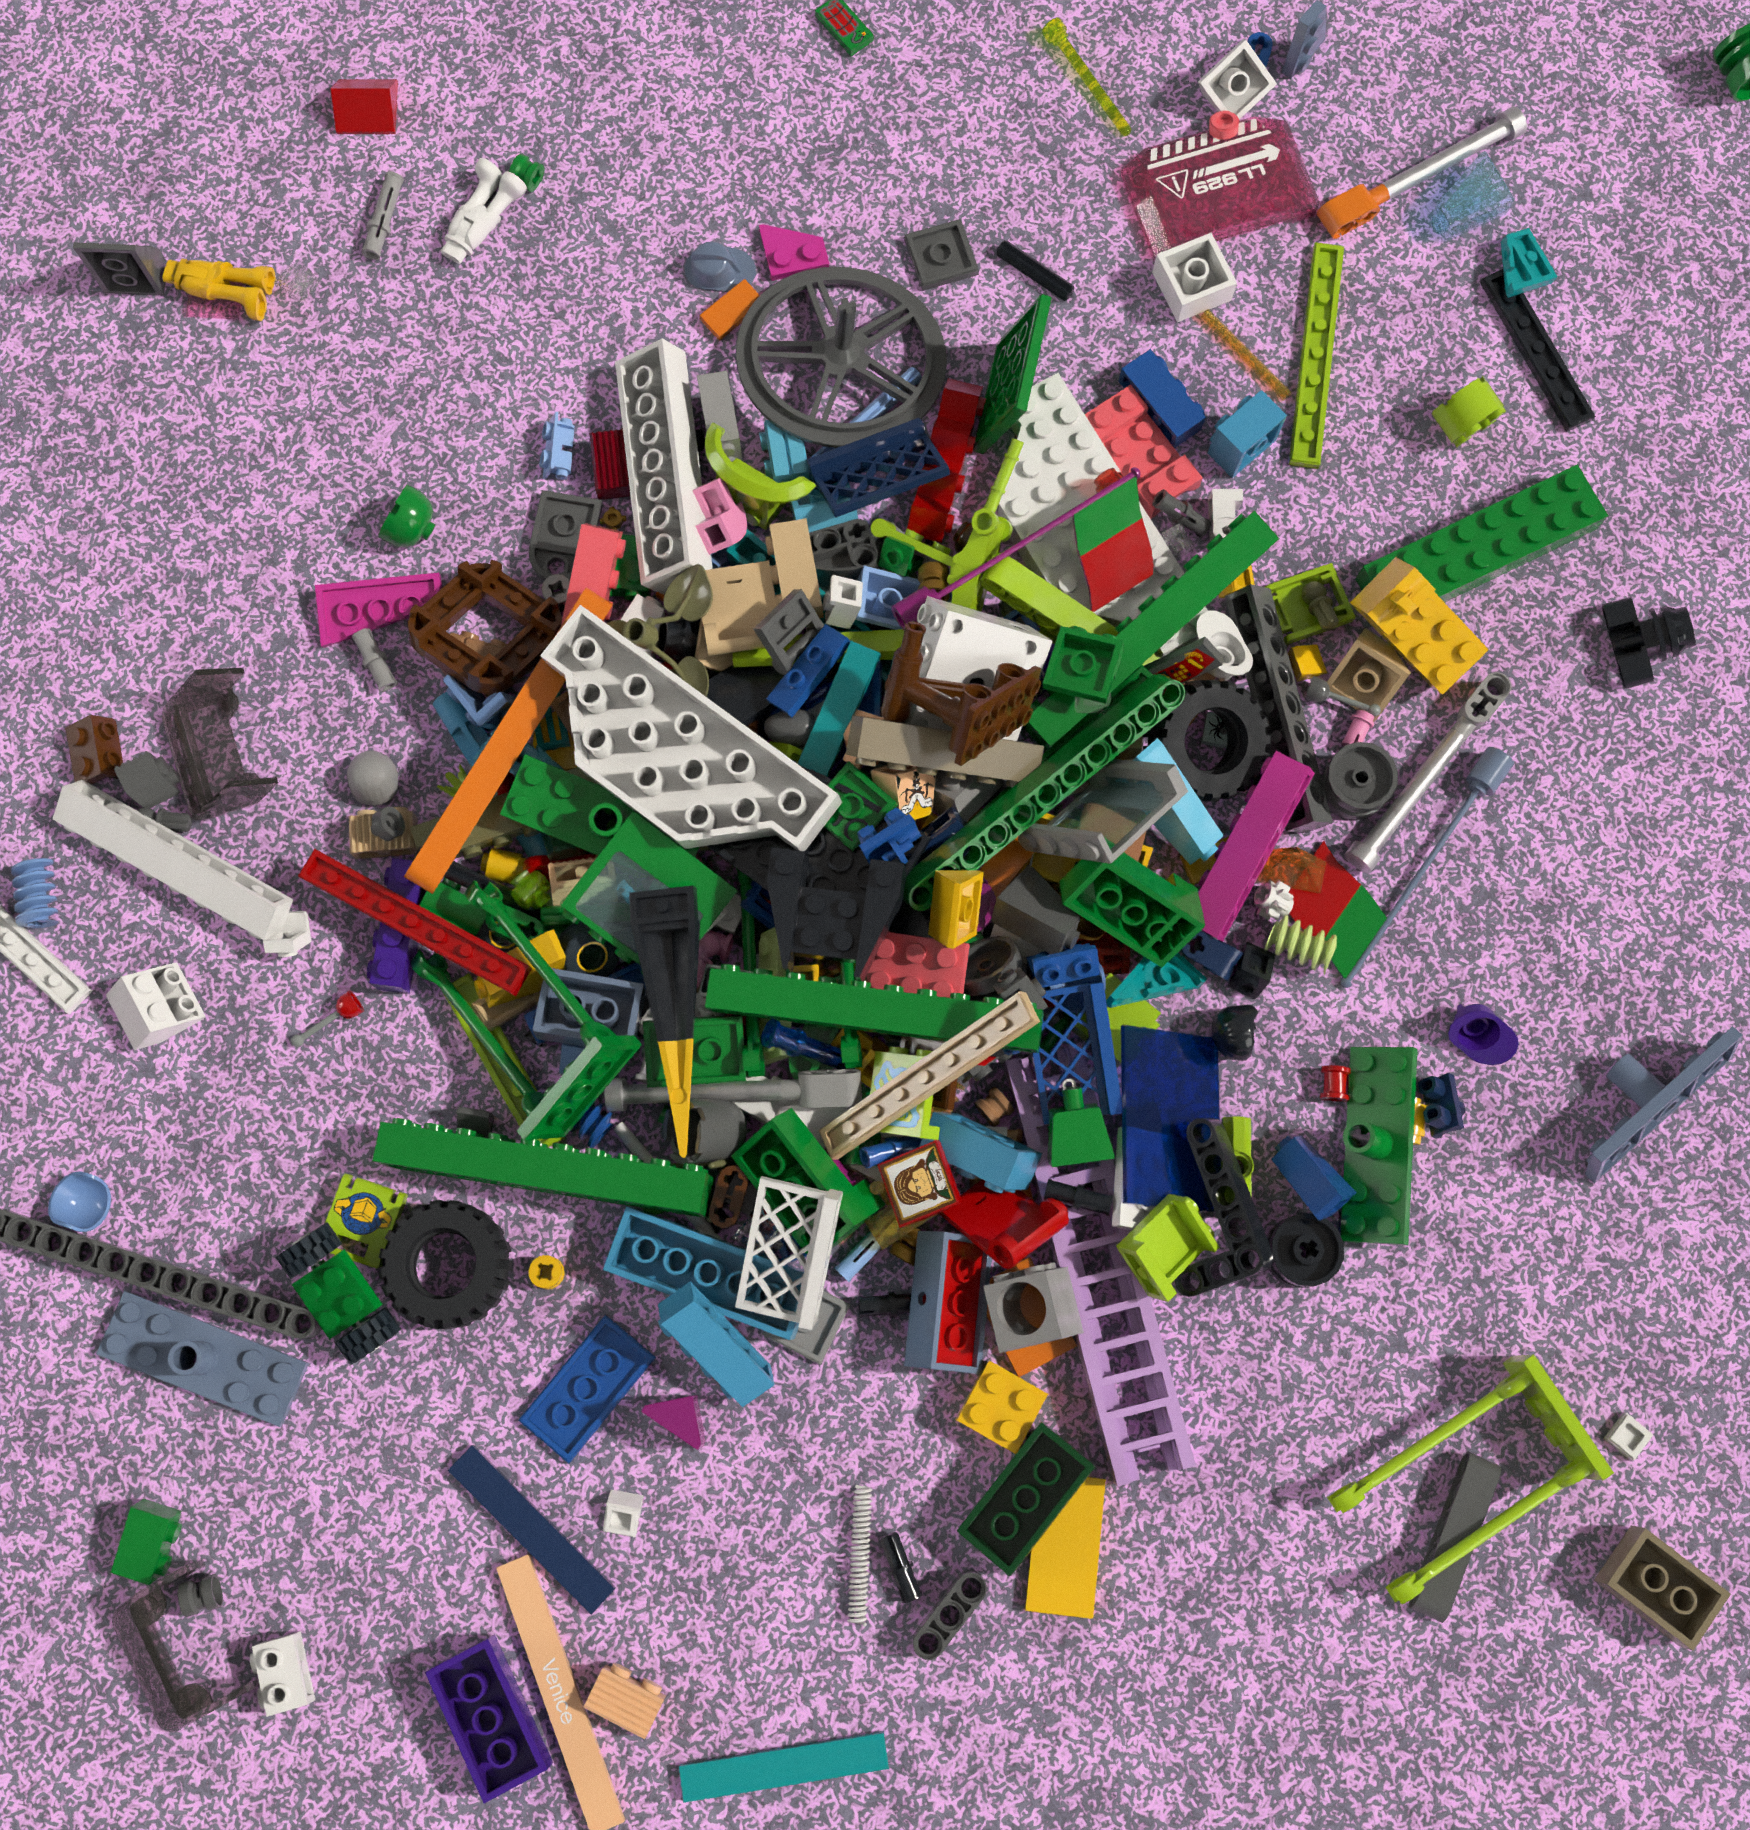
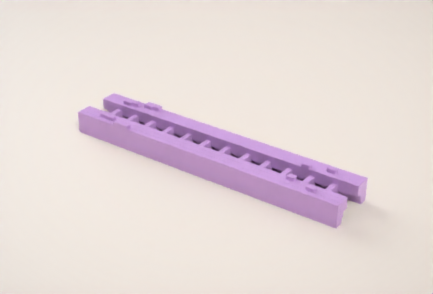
[1003,1042,1196,1486]

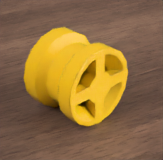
[528,1255,565,1289]

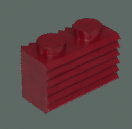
[589,428,631,500]

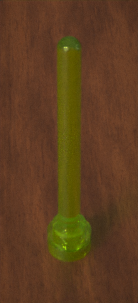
[1041,17,1131,136]

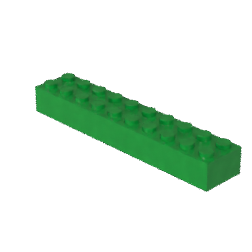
[372,1118,716,1219]

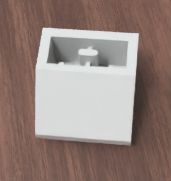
[106,962,206,1050]

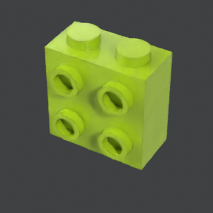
[1068,973,1161,1067]

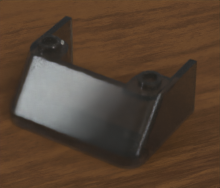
[162,668,278,821]
[112,1560,260,1732]

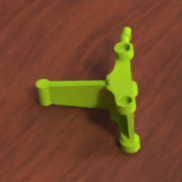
[871,438,1024,612]

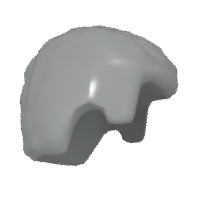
[347,750,398,806]

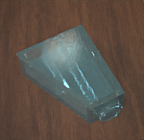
[1431,151,1515,242]

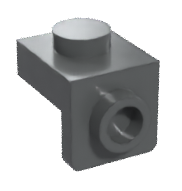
[993,967,1048,1010]

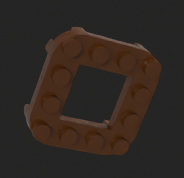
[408,559,562,697]

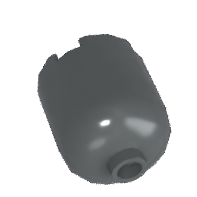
[663,1098,747,1164]

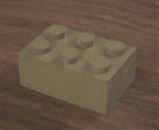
[1593,1525,1731,1651]

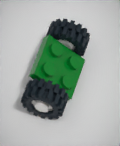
[276,1222,401,1365]

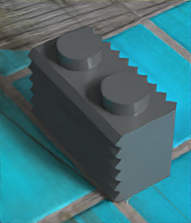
[114,751,181,808]

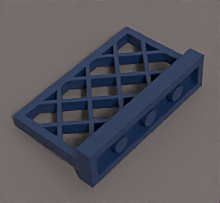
[806,417,950,518]

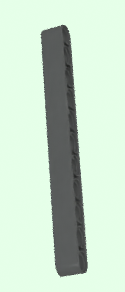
[0,1208,322,1339]

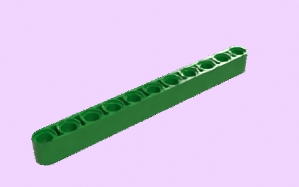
[903,674,1185,911]

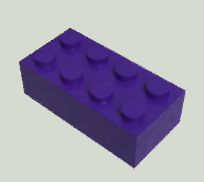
[425,1634,553,1804]

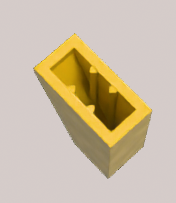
[474,929,566,1008]

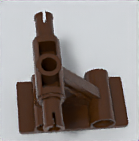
[881,622,1041,766]

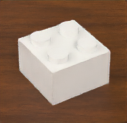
[1152,233,1237,322]

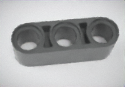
[912,1570,987,1660]

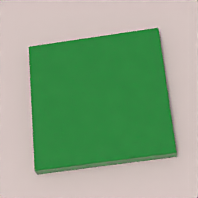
[973,294,1052,454]

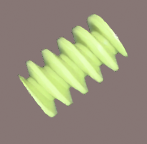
[1264,915,1337,975]

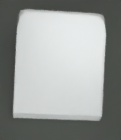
[603,1490,644,1537]

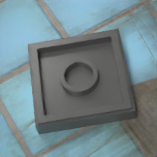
[904,219,979,291]

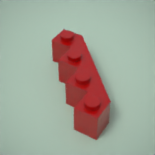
[907,378,986,543]

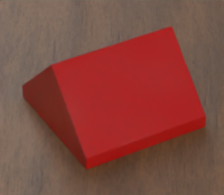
[330,79,398,134]

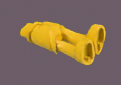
[162,258,276,321]

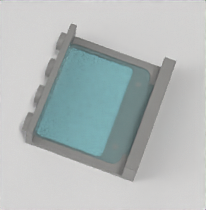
[1018,759,1188,864]

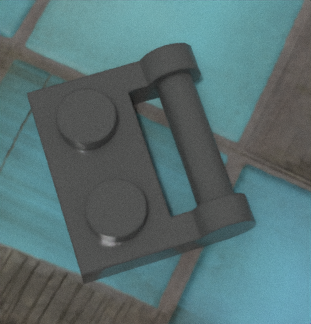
[753,589,824,675]

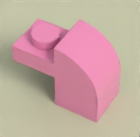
[692,478,747,555]

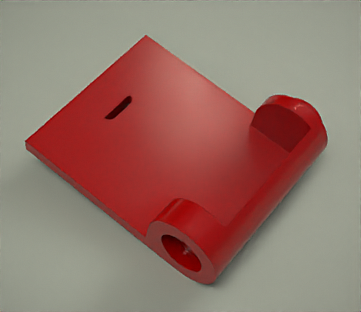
[940,1179,1069,1269]

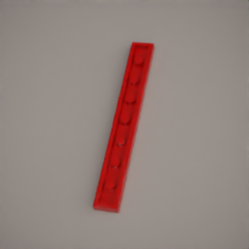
[298,848,532,996]

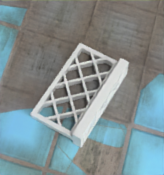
[735,1176,843,1330]

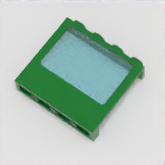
[560,809,738,974]

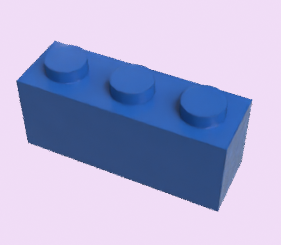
[1118,349,1206,448]

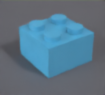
[1207,390,1287,478]

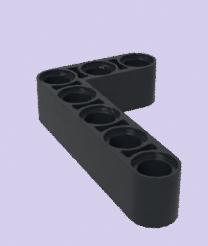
[1175,1118,1274,1297]

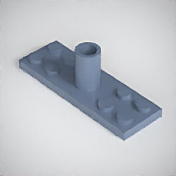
[1585,1026,1743,1184]
[96,1291,309,1427]

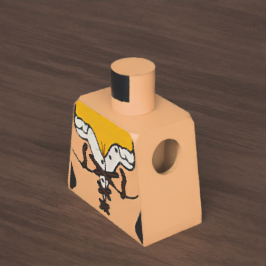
[871,765,936,820]

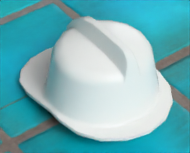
[1196,611,1253,681]

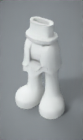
[440,158,527,264]

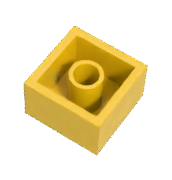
[955,1360,1048,1454]

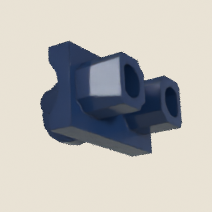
[1418,1073,1466,1139]

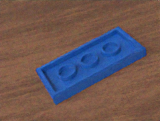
[518,1315,657,1464]

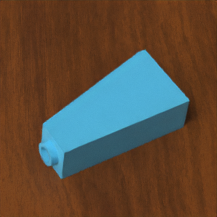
[1118,738,1224,865]

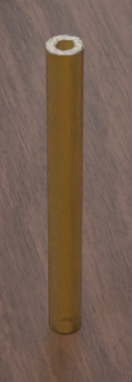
[1200,309,1292,401]

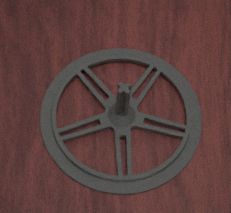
[736,267,947,448]

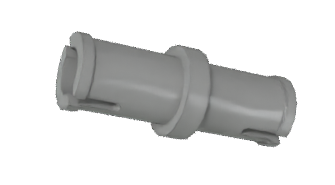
[352,628,398,692]

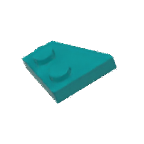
[1500,228,1558,298]

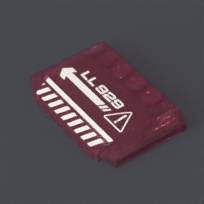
[1120,116,1321,263]

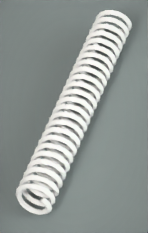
[847,1485,872,1627]

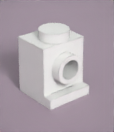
[822,575,863,629]

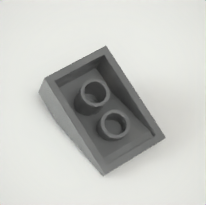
[73,242,167,296]

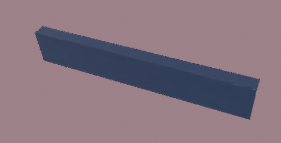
[448,1445,616,1615]

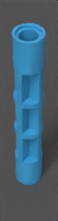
[433,692,563,871]

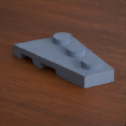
[1282,0,1327,79]

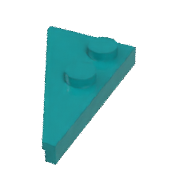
[1106,953,1207,1008]

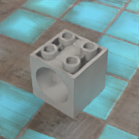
[983,1262,1084,1353]

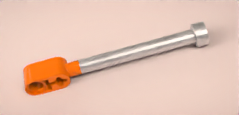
[1317,106,1527,239]

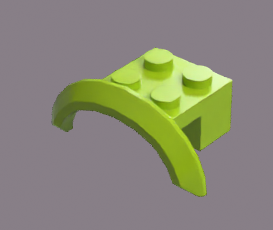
[705,422,816,531]

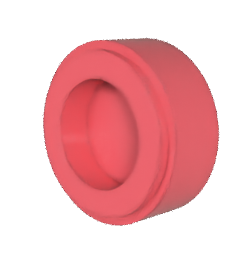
[1209,111,1239,140]

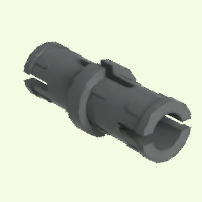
[1153,489,1211,537]

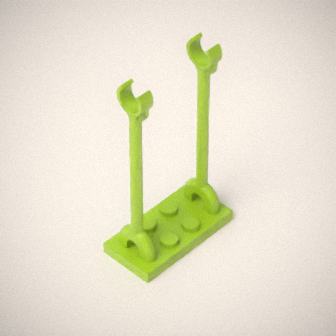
[1327,1354,1614,1604]

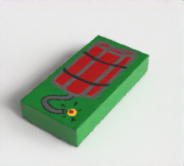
[815,0,874,57]

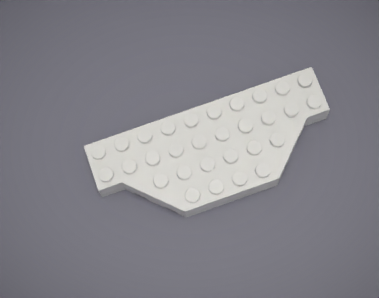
[997,373,1208,658]
[540,605,842,851]

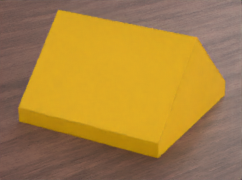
[928,870,984,949]

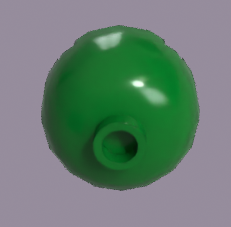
[378,484,436,548]

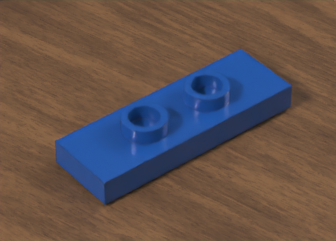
[766,624,850,718]

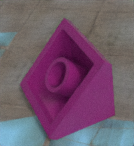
[641,1395,706,1450]

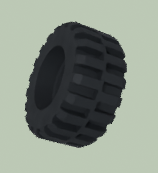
[1143,680,1271,802]
[378,1200,513,1329]

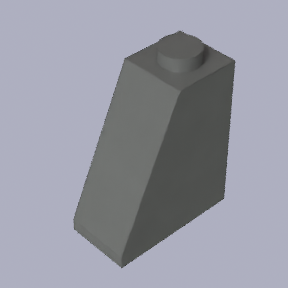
[991,865,1080,954]

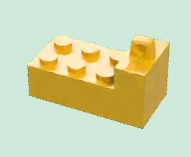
[1349,557,1489,695]

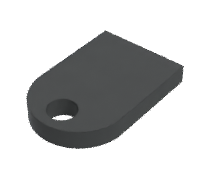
[529,490,603,581]

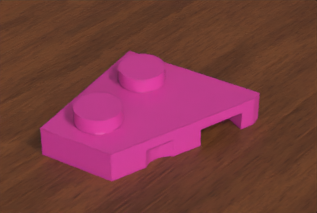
[759,224,829,281]

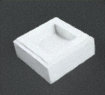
[1604,1412,1653,1461]

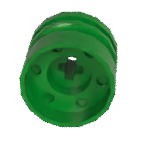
[1713,23,1750,102]

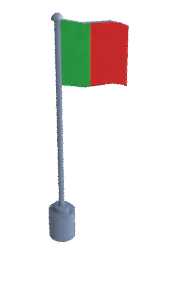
[1288,747,1514,988]

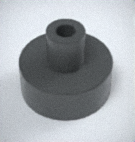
[371,806,405,841]

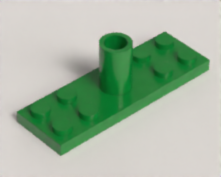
[500,754,699,881]
[1340,1047,1418,1246]

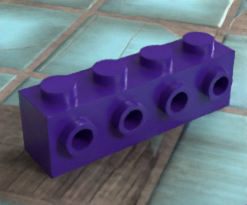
[367,858,426,994]

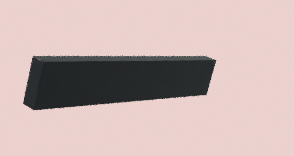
[1480,269,1596,432]

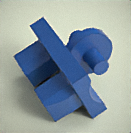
[857,808,922,865]

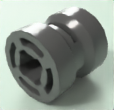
[177,1574,223,1617]

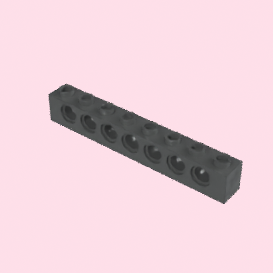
[1225,584,1333,833]

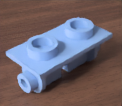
[539,412,575,480]

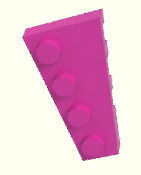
[315,572,442,648]

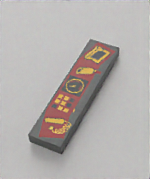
[1125,637,1225,693]

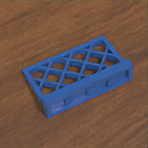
[1032,981,1124,1125]

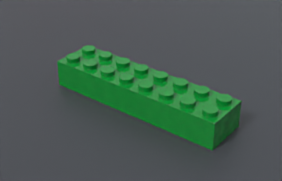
[1355,464,1608,603]

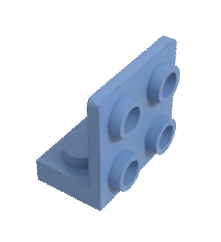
[443,675,517,730]

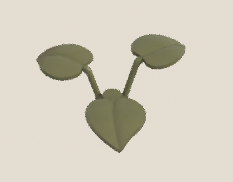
[607,564,713,697]

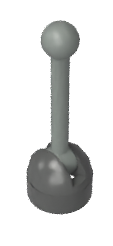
[1305,676,1381,717]

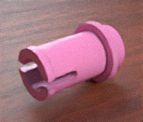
[1341,710,1375,747]

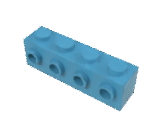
[658,1281,775,1407]

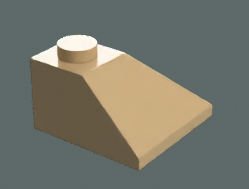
[1327,628,1411,722]

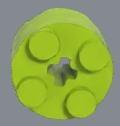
[1431,376,1506,448]

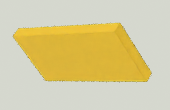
[1025,1477,1106,1619]

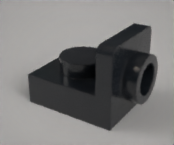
[1228,941,1276,999]

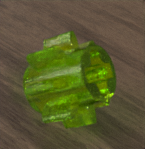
[510,870,551,910]

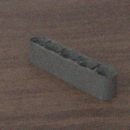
[1409,1451,1501,1623]

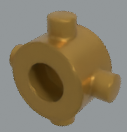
[600,507,627,531]

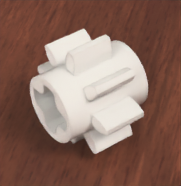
[1254,880,1294,920]

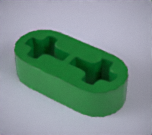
[485,905,545,944]

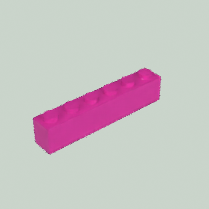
[1198,751,1315,941]

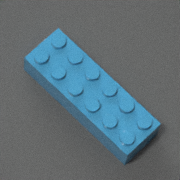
[603,1206,804,1340]

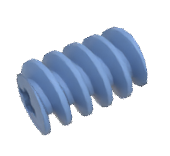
[11,858,59,928]

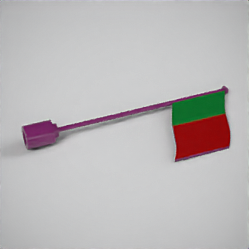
[891,467,1154,630]

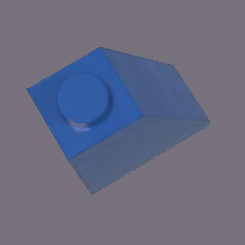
[1271,1135,1357,1221]

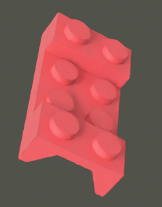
[1085,385,1203,519]

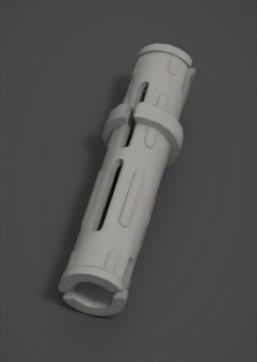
[361,171,404,260]

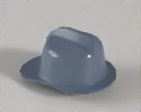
[685,241,756,292]

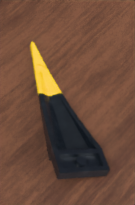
[629,885,700,1158]

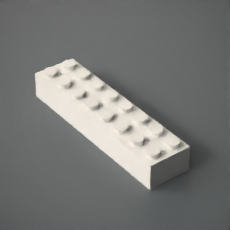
[615,338,713,595]

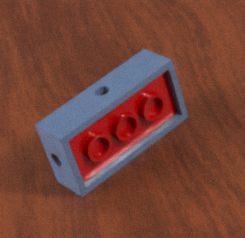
[904,1231,992,1374]

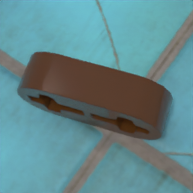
[709,1166,749,1229]

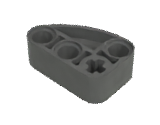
[809,519,882,587]

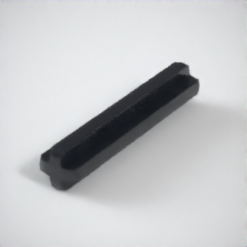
[996,240,1075,301]

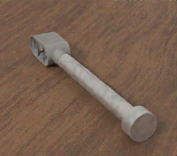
[1344,672,1511,873]
[604,1069,862,1111]

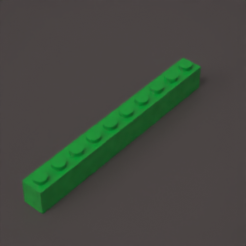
[1023,510,1280,751]
[705,964,1044,1054]

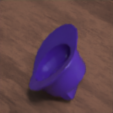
[1448,1003,1519,1065]

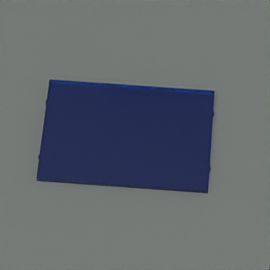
[1121,1025,1221,1212]

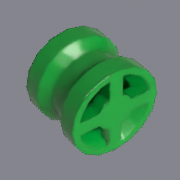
[509,153,545,192]

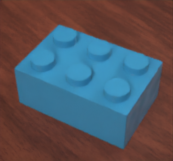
[919,1112,1043,1193]

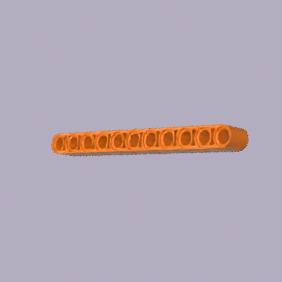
[404,587,613,894]

